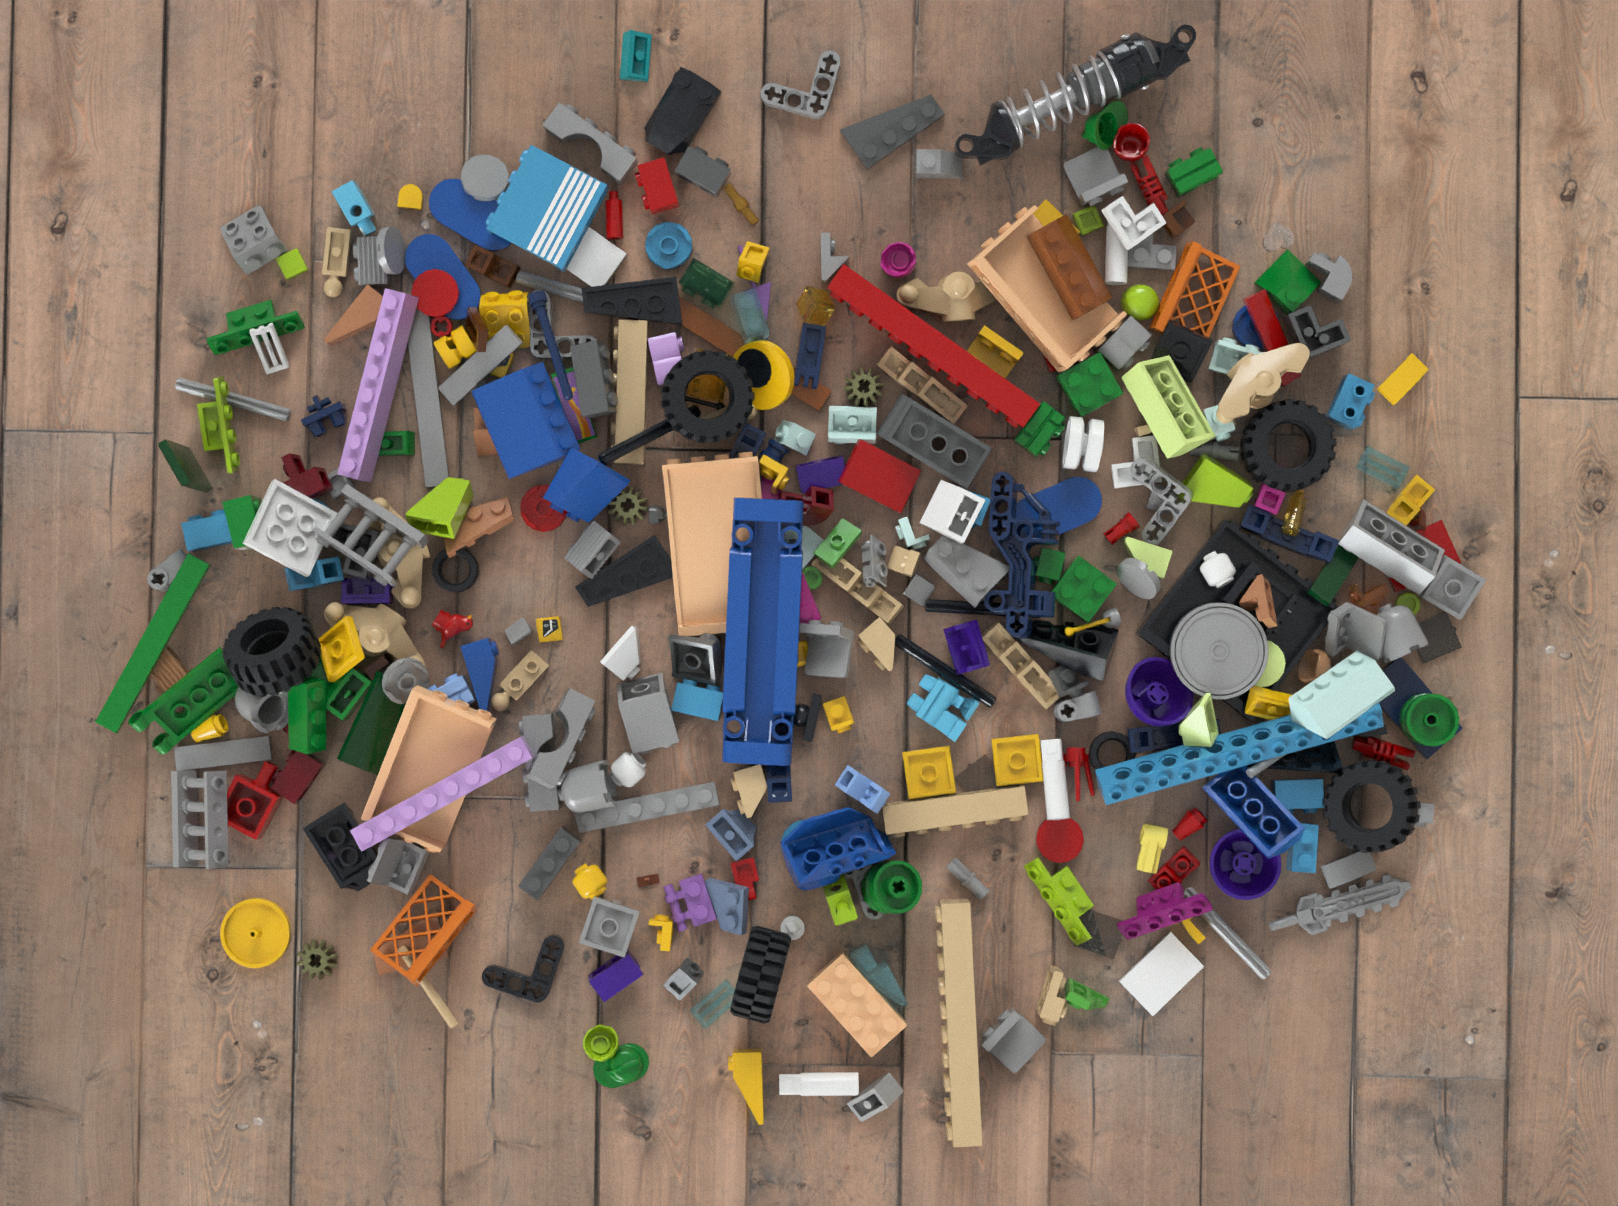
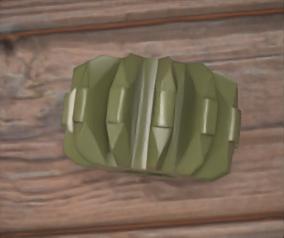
[844,367,884,407]
[609,486,649,526]
[297,939,338,980]

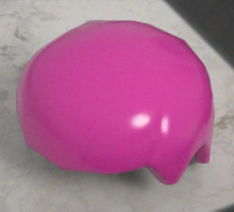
[880,242,916,278]

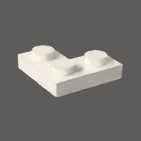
[1101,196,1166,250]
[1111,435,1162,489]

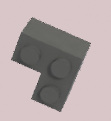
[1283,305,1351,359]
[329,521,380,582]

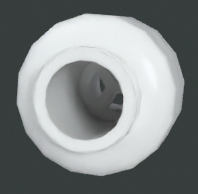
[1200,551,1236,589]
[611,752,646,787]

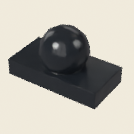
[793,693,822,742]

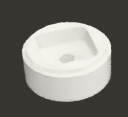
[781,915,805,940]

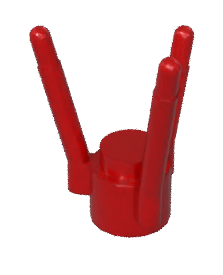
[1063,747,1095,801]

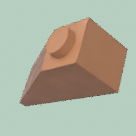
[323,284,383,346]

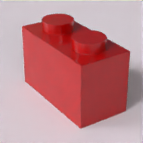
[635,157,679,215]

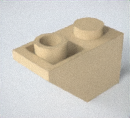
[857,617,895,672]
[730,764,767,818]

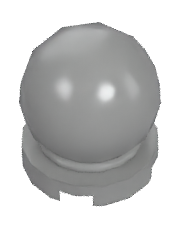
[235,687,288,733]

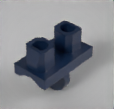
[301,395,347,438]

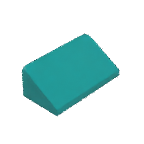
[620,30,652,82]

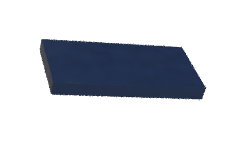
[1379,657,1463,759]

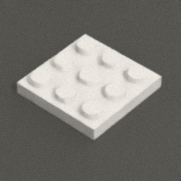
[243,479,338,577]

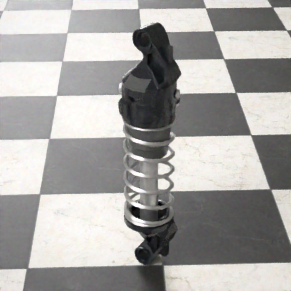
[954,24,1196,166]

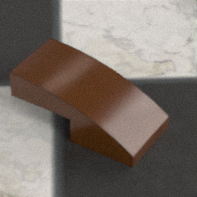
[464,245,521,288]

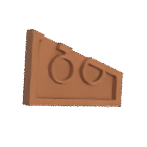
[444,497,514,559]
[373,910,449,975]

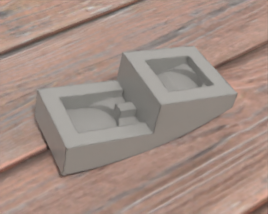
[1320,850,1377,888]

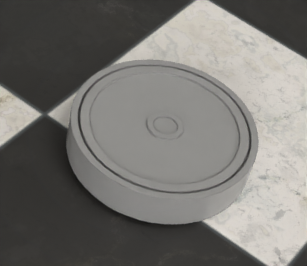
[1170,602,1268,699]

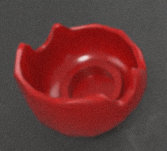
[1113,122,1150,162]

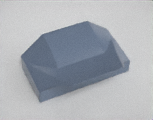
[705,809,757,861]

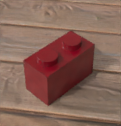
[271,750,326,804]

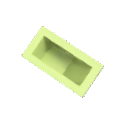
[1123,537,1172,579]
[1179,693,1219,747]

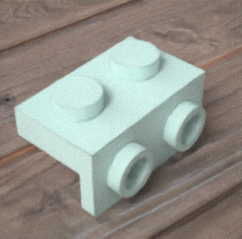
[1207,338,1263,375]
[828,406,877,444]

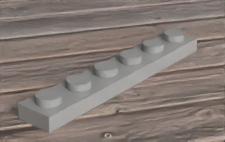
[575,781,720,833]

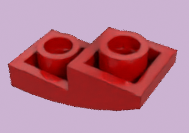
[1148,846,1201,890]

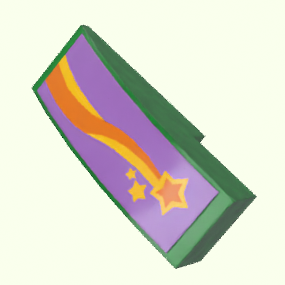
[551,367,598,444]

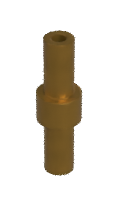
[723,183,760,226]

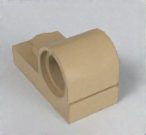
[887,546,921,578]

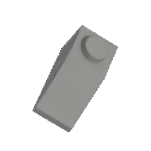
[915,149,963,179]
[846,1072,904,1122]

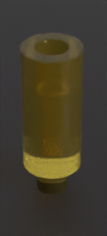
[1282,489,1307,536]

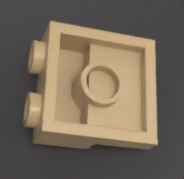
[1036,965,1068,1026]

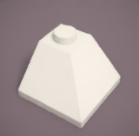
[600,626,641,681]

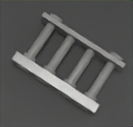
[312,484,428,588]
[171,770,228,869]

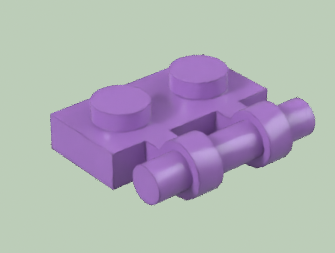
[663,873,717,932]

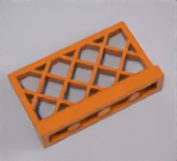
[1148,241,1241,337]
[370,874,477,986]

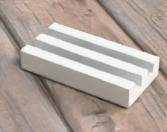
[249,322,289,375]

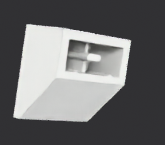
[920,480,985,544]

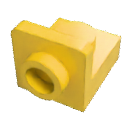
[736,241,770,283]
[759,455,790,495]
[822,696,854,734]
[648,914,674,951]

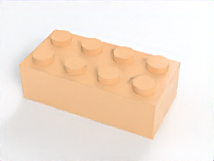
[807,951,907,1058]

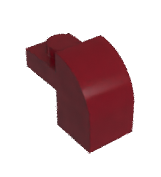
[281,453,334,498]
[778,486,834,526]

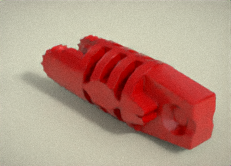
[1129,155,1168,216]
[1352,736,1416,770]

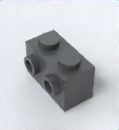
[675,146,731,198]

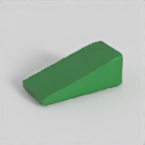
[378,431,415,456]

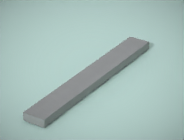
[408,307,449,488]

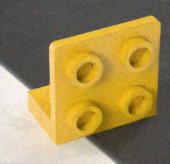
[967,325,1024,379]

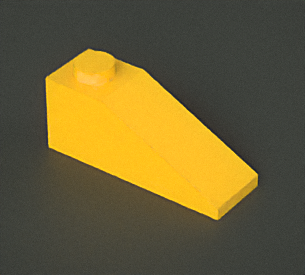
[728,1048,764,1125]

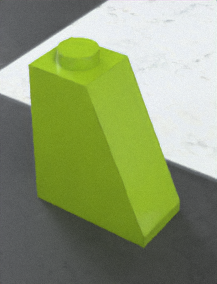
[1177,452,1253,508]
[405,477,474,539]

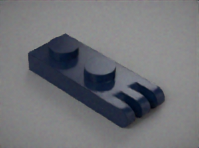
[794,322,827,389]

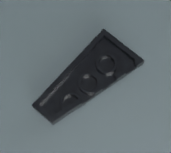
[581,277,682,325]
[575,535,673,607]
[1247,741,1343,773]

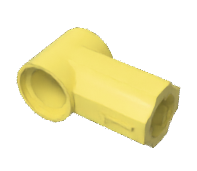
[1136,823,1168,874]

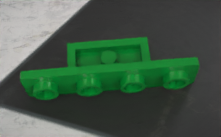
[206,300,305,355]

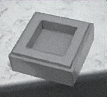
[328,468,355,500]

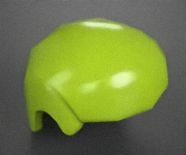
[1120,284,1160,321]
[583,1025,619,1062]

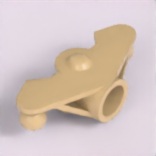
[896,271,997,322]
[1216,343,1310,424]
[369,497,430,609]
[324,602,426,667]

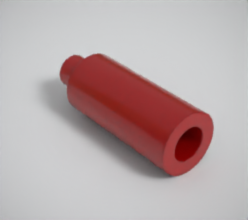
[605,191,624,240]

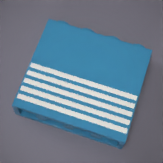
[486,145,609,273]

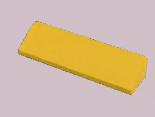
[1244,685,1292,720]

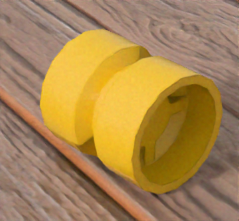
[434,325,477,369]

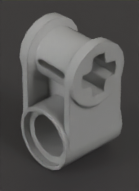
[147,550,186,591]
[1053,690,1102,722]

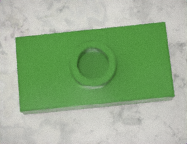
[814,518,862,569]

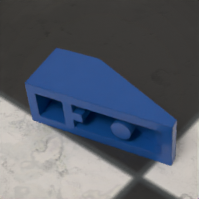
[460,638,499,712]

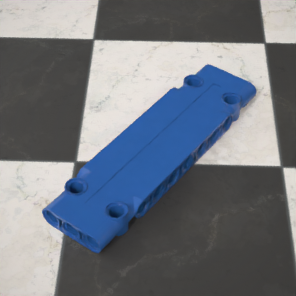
[722,498,804,766]

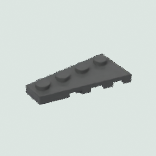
[840,95,945,170]

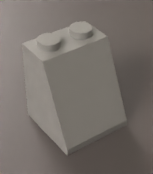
[616,672,679,754]

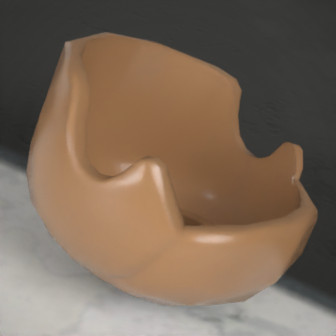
[1298,649,1331,684]

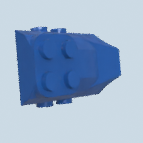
[780,807,896,891]

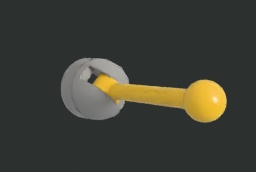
[1064,608,1121,636]

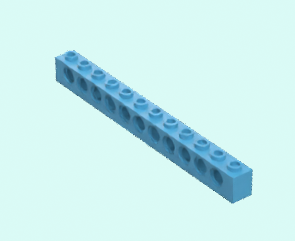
[1095,703,1384,805]

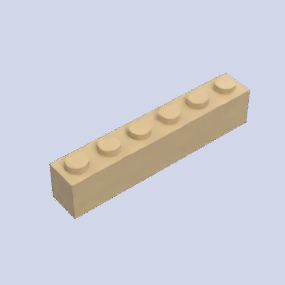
[611,320,649,465]
[882,784,1029,838]

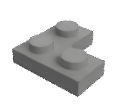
[1128,232,1176,271]

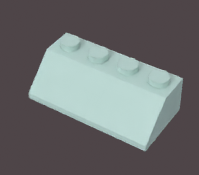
[1288,651,1395,739]

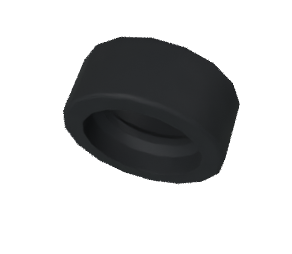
[432,548,479,592]
[1089,731,1136,770]

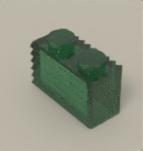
[679,258,735,310]

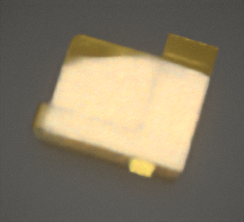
[796,286,835,326]

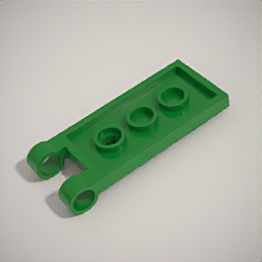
[128,647,238,755]

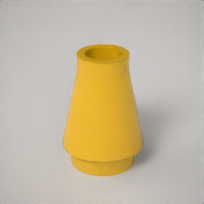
[191,714,229,743]

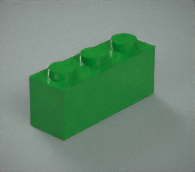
[288,676,326,754]

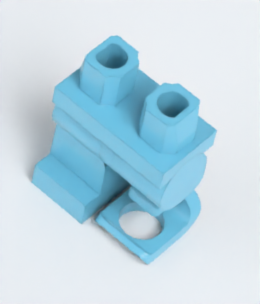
[907,674,980,742]

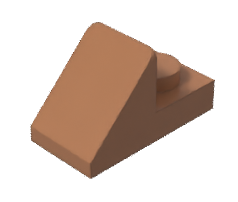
[473,408,498,456]
[1239,574,1278,628]

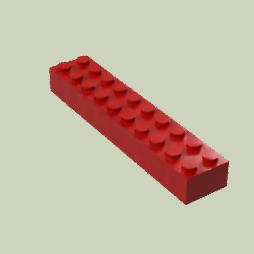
[827,264,1040,428]

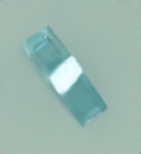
[849,943,909,1007]

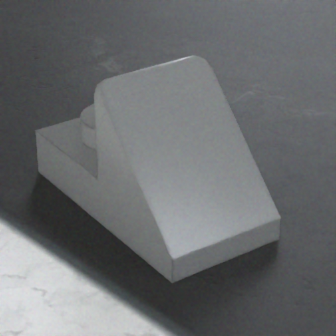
[820,233,850,284]

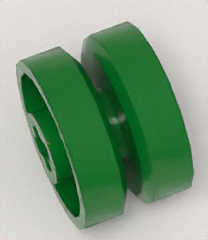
[1399,693,1459,746]
[862,861,922,914]

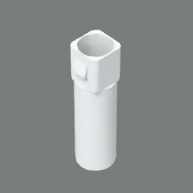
[1105,203,1129,285]
[1041,739,1070,820]
[779,1072,859,1096]

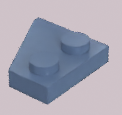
[705,878,749,935]

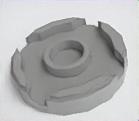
[461,154,508,201]
[376,227,406,275]
[1116,558,1161,599]
[382,658,429,704]

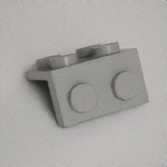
[1063,147,1128,207]
[220,206,288,275]
[1325,602,1386,661]
[799,620,854,678]
[367,837,430,895]
[980,1007,1045,1073]

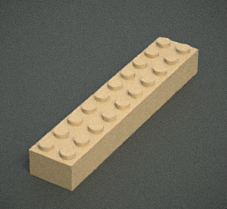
[935,898,982,1147]

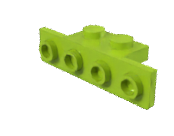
[197,376,240,473]
[1024,857,1094,946]

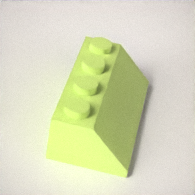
[1121,355,1216,459]

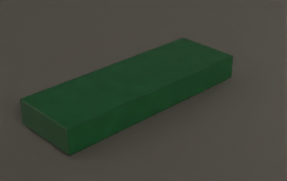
[1307,544,1359,607]

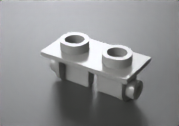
[861,535,888,587]

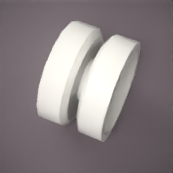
[1062,416,1104,472]

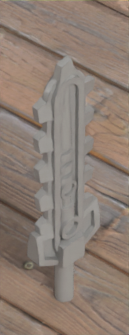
[1268,874,1411,935]

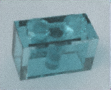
[731,288,770,344]

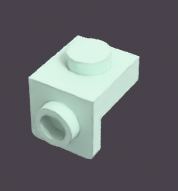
[1202,405,1235,442]
[774,420,816,456]
[895,517,930,550]

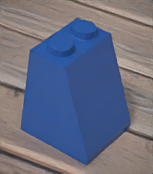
[543,448,630,523]

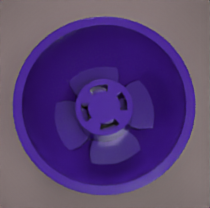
[1125,657,1194,726]
[1209,829,1282,900]

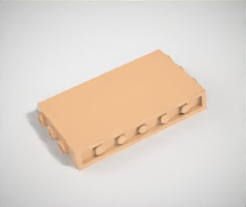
[967,205,1127,373]
[361,685,496,853]

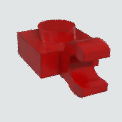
[730,857,760,901]

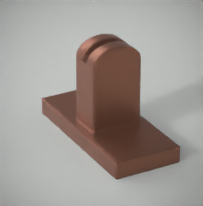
[1410,508,1426,530]
[637,873,660,887]

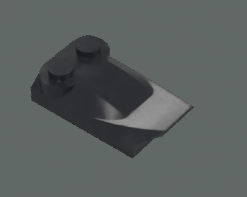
[644,67,721,156]
[302,802,377,891]

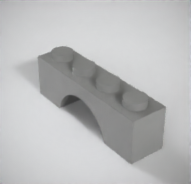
[543,102,638,185]
[525,688,596,789]
[519,713,561,812]

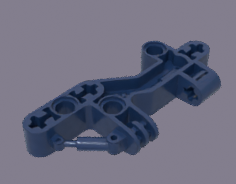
[984,471,1060,639]

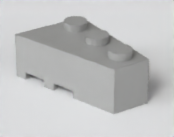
[923,535,1010,608]

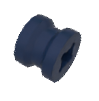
[760,438,790,464]

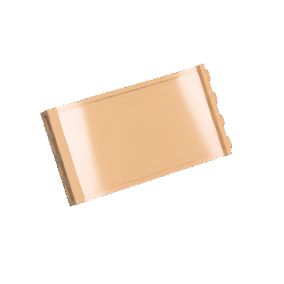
[662,452,762,636]

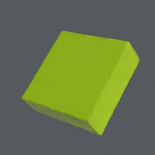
[1072,206,1104,237]
[276,248,309,280]

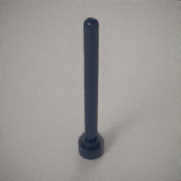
[527,291,573,400]

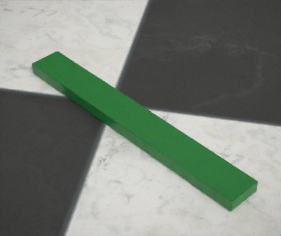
[95,553,211,734]

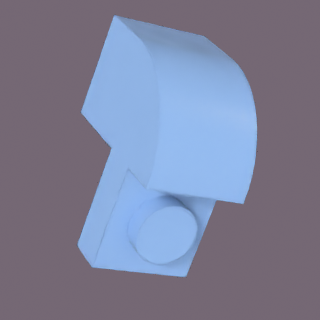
[835,765,890,814]

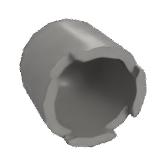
[1377,603,1429,664]
[558,760,617,813]

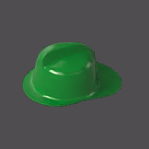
[1081,101,1128,150]
[593,1043,649,1088]

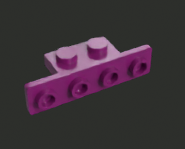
[1117,882,1213,940]

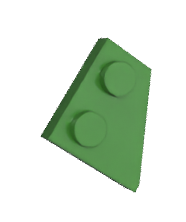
[1064,978,1110,1010]

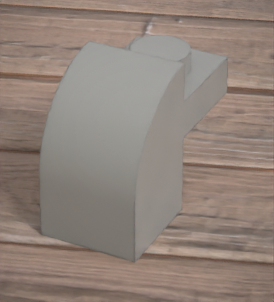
[1305,252,1352,303]

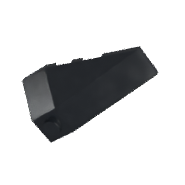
[1014,620,1119,681]

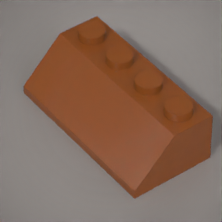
[1027,214,1113,320]

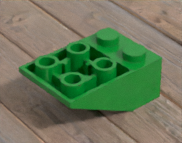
[310,656,372,721]

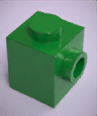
[1033,547,1066,585]

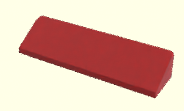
[1243,289,1302,387]

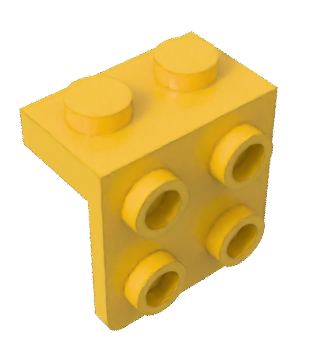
[479,290,530,348]

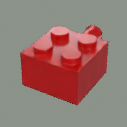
[227,761,283,840]

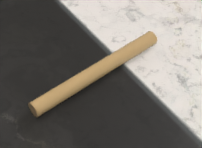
[398,944,458,1029]

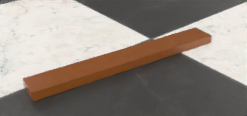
[679,296,832,411]

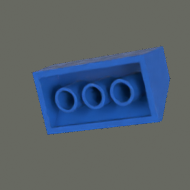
[1203,766,1305,859]

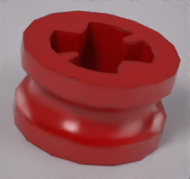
[430,316,453,338]

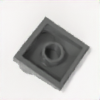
[668,633,722,685]

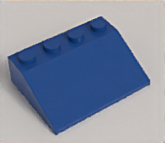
[471,362,580,479]

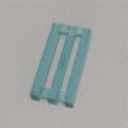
[1355,446,1410,489]
[690,979,735,1029]

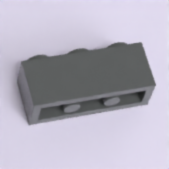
[570,340,618,419]
[518,826,582,900]

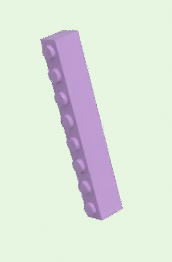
[337,288,419,482]
[350,736,535,852]

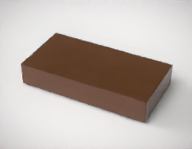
[465,307,488,352]

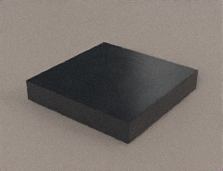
[1150,320,1213,383]

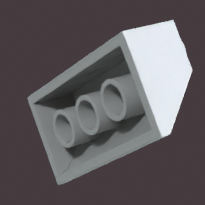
[1338,499,1445,595]

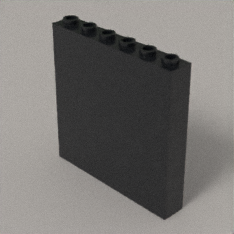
[1136,519,1339,721]

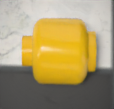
[572,863,608,900]

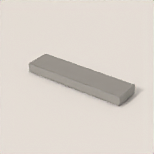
[438,325,523,406]
[174,736,273,771]

